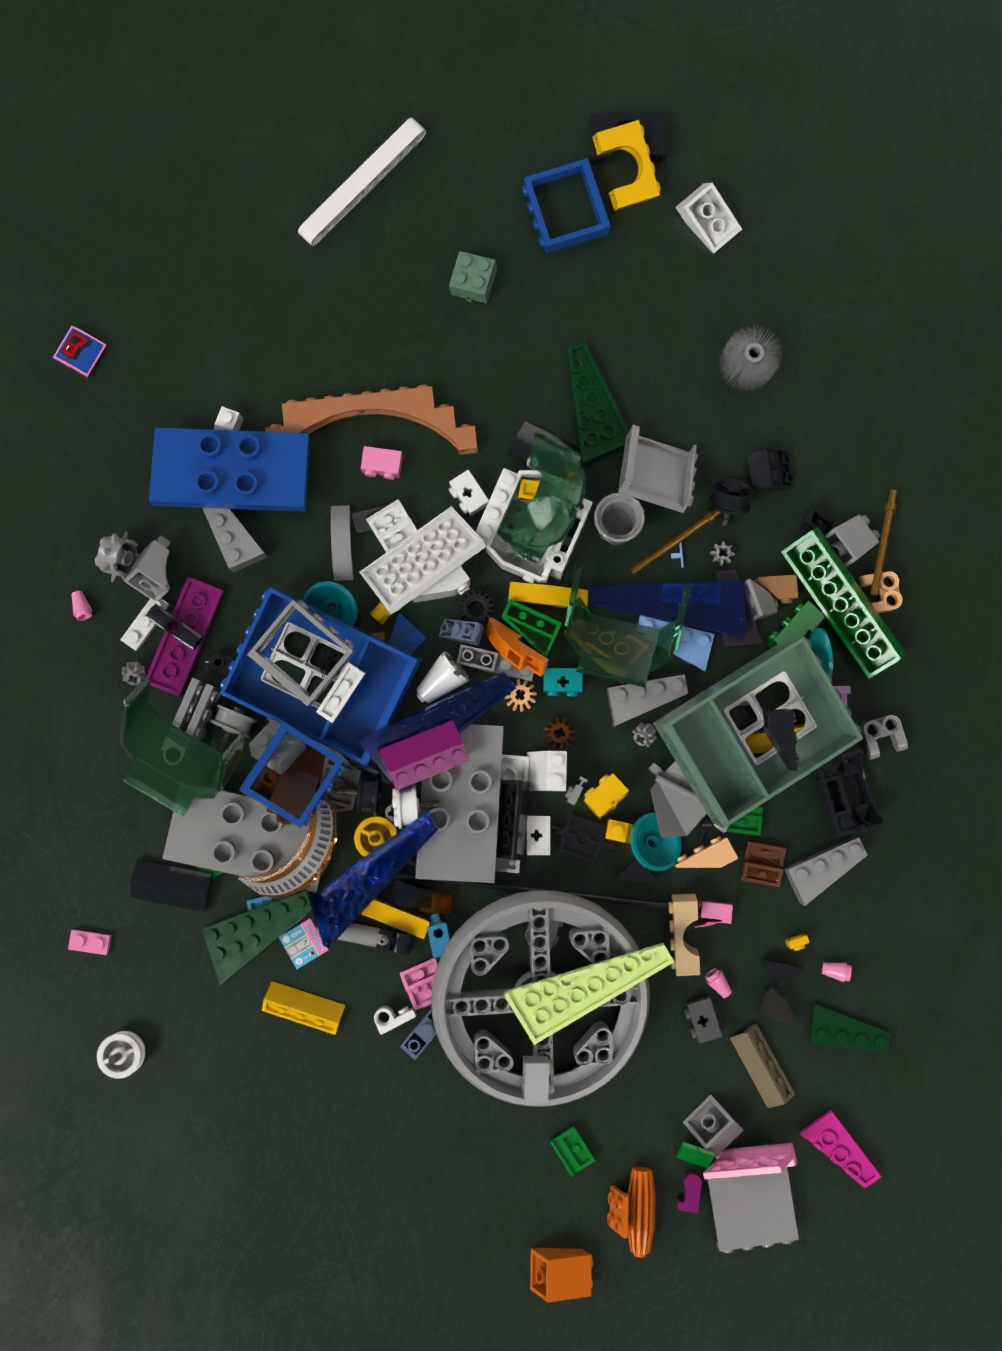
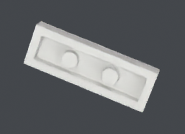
[121,598,171,652]
[316,662,366,723]

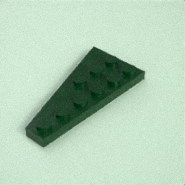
[567,342,629,464]
[201,890,315,985]

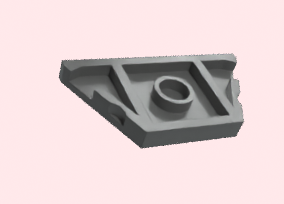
[314,747,363,814]

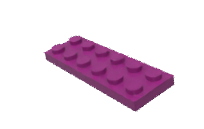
[144,577,224,697]

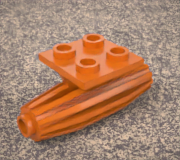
[607,1167,656,1258]

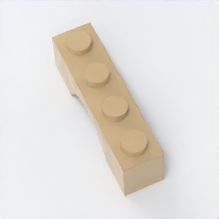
[668,894,700,976]

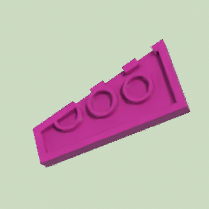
[799,1110,881,1188]

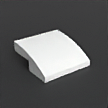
[366,500,417,552]

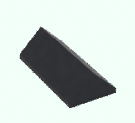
[496,780,530,860]

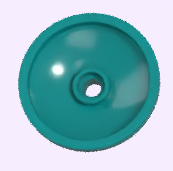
[302,581,358,625]
[808,628,833,679]
[630,813,682,871]

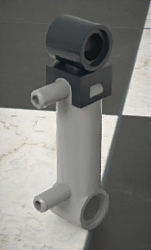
[316,916,413,955]

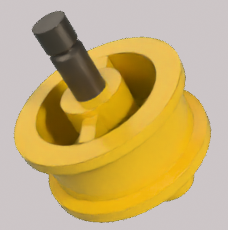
[354,817,399,860]

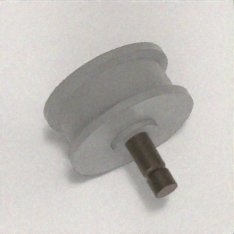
[210,704,257,751]

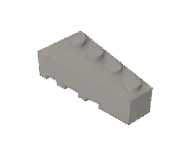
[203,508,267,572]
[607,674,688,727]
[784,837,867,906]

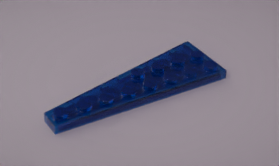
[589,580,746,637]
[358,672,516,783]

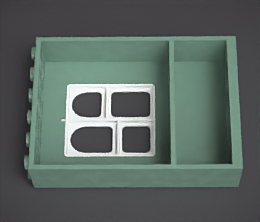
[653,636,863,828]

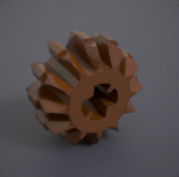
[543,717,576,750]

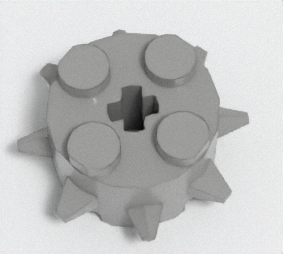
[95,531,140,582]

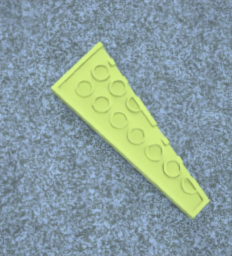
[503,943,674,1045]

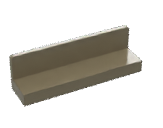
[730,1024,795,1108]

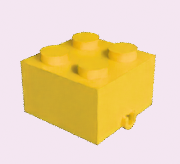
[584,773,629,820]

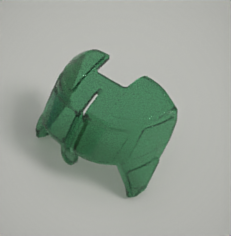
[496,433,586,563]

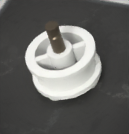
[392,784,439,829]
[97,1031,146,1079]

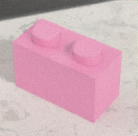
[361,446,403,480]

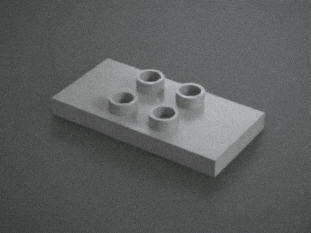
[415,722,504,884]
[162,781,335,892]

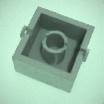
[449,251,497,303]

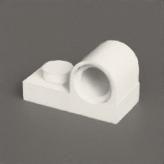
[374,1006,417,1035]

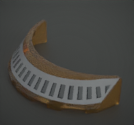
[237,791,338,898]

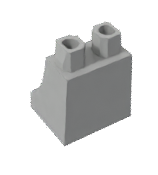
[825,514,881,567]
[123,536,170,601]

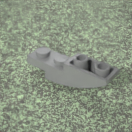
[456,645,534,682]

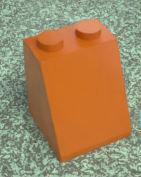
[530,1248,593,1303]

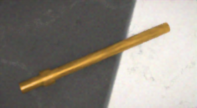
[870,489,898,595]
[630,509,721,575]

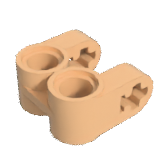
[858,572,902,613]

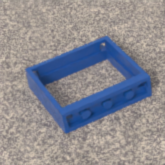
[521,158,611,254]
[239,722,345,829]

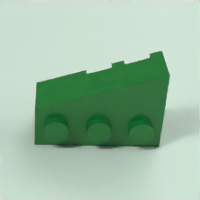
[501,599,562,658]
[767,601,825,648]

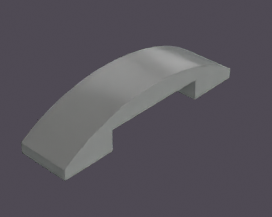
[331,505,354,581]

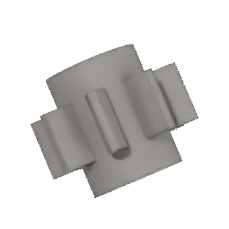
[710,541,735,566]
[121,662,146,685]
[632,722,657,747]

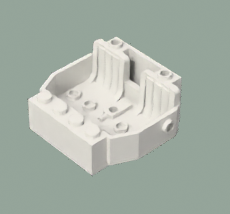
[476,468,593,584]

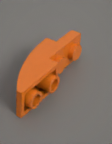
[486,617,549,677]

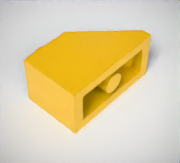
[604,819,634,844]

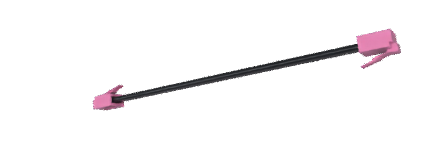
[358,855,733,928]

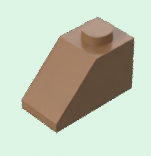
[755,575,798,604]

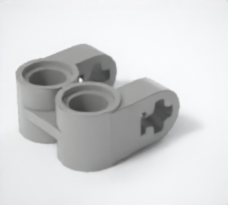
[860,715,908,760]

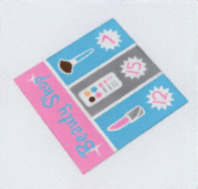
[279,919,328,969]

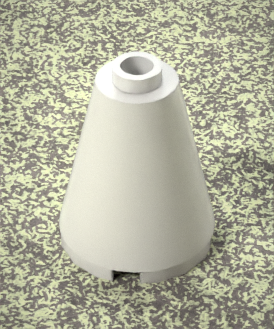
[416,651,469,703]

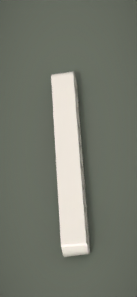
[298,118,426,246]

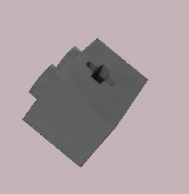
[684,995,722,1044]

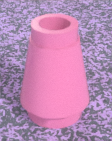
[71,591,92,621]
[822,962,852,982]
[705,968,732,998]

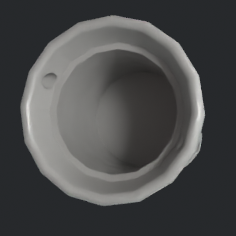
[594,493,645,545]

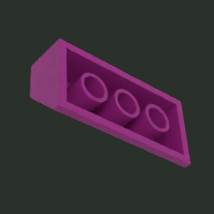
[379,720,470,791]

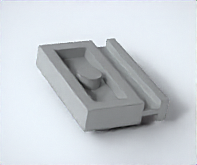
[565,776,587,805]

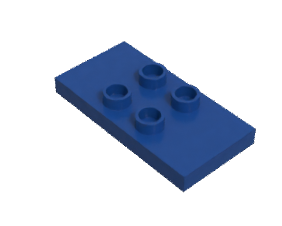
[149,428,310,512]

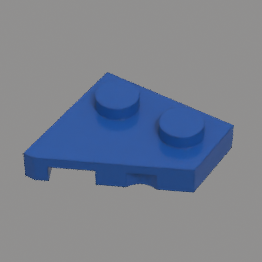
[389,613,427,654]

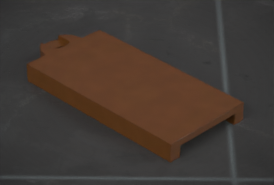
[267,747,326,825]

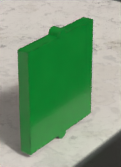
[676,1142,715,1169]

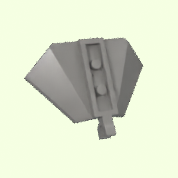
[648,761,706,838]

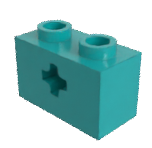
[543,668,583,697]

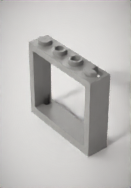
[247,600,356,706]

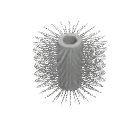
[719,325,782,391]

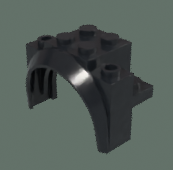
[814,749,885,837]

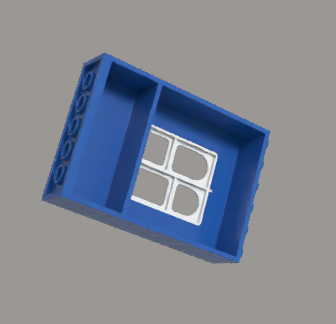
[220,588,422,766]

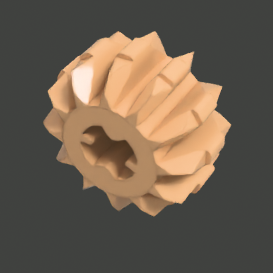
[504,679,536,712]

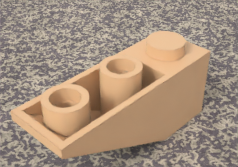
[674,836,738,868]

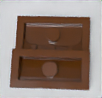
[741,839,787,888]

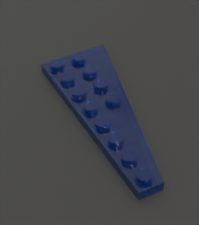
[311,811,438,948]

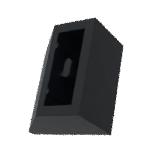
[747,448,793,492]

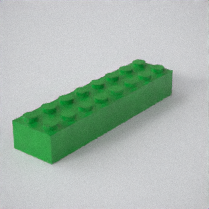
[781,527,906,679]

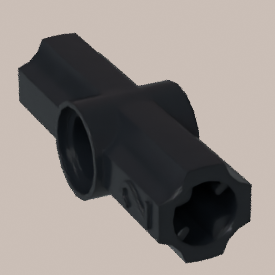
[146,604,204,650]

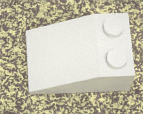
[675,183,742,253]
[412,566,471,603]

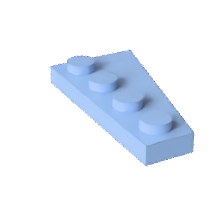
[635,615,714,672]

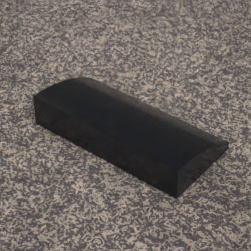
[508,421,588,484]

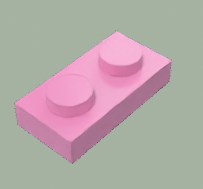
[68,929,112,955]

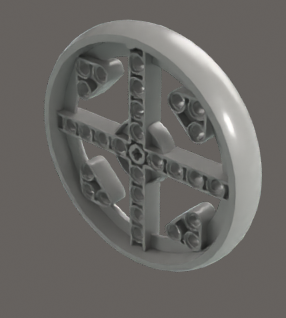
[431,890,650,1107]

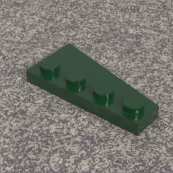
[809,1003,891,1053]

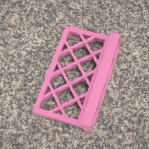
[703,1143,797,1179]

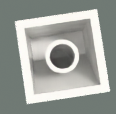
[527,751,567,792]

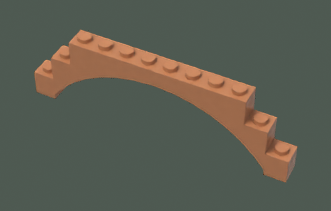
[265,385,478,455]

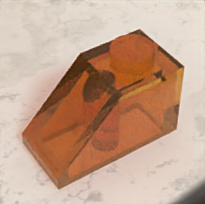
[409,891,453,914]

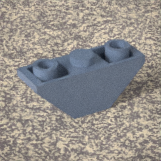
[439,618,484,646]
[400,1008,436,1060]

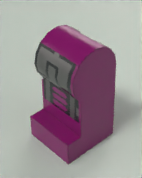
[676,1170,702,1213]

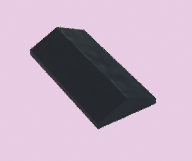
[131,859,213,912]

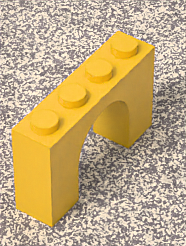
[592,120,661,211]

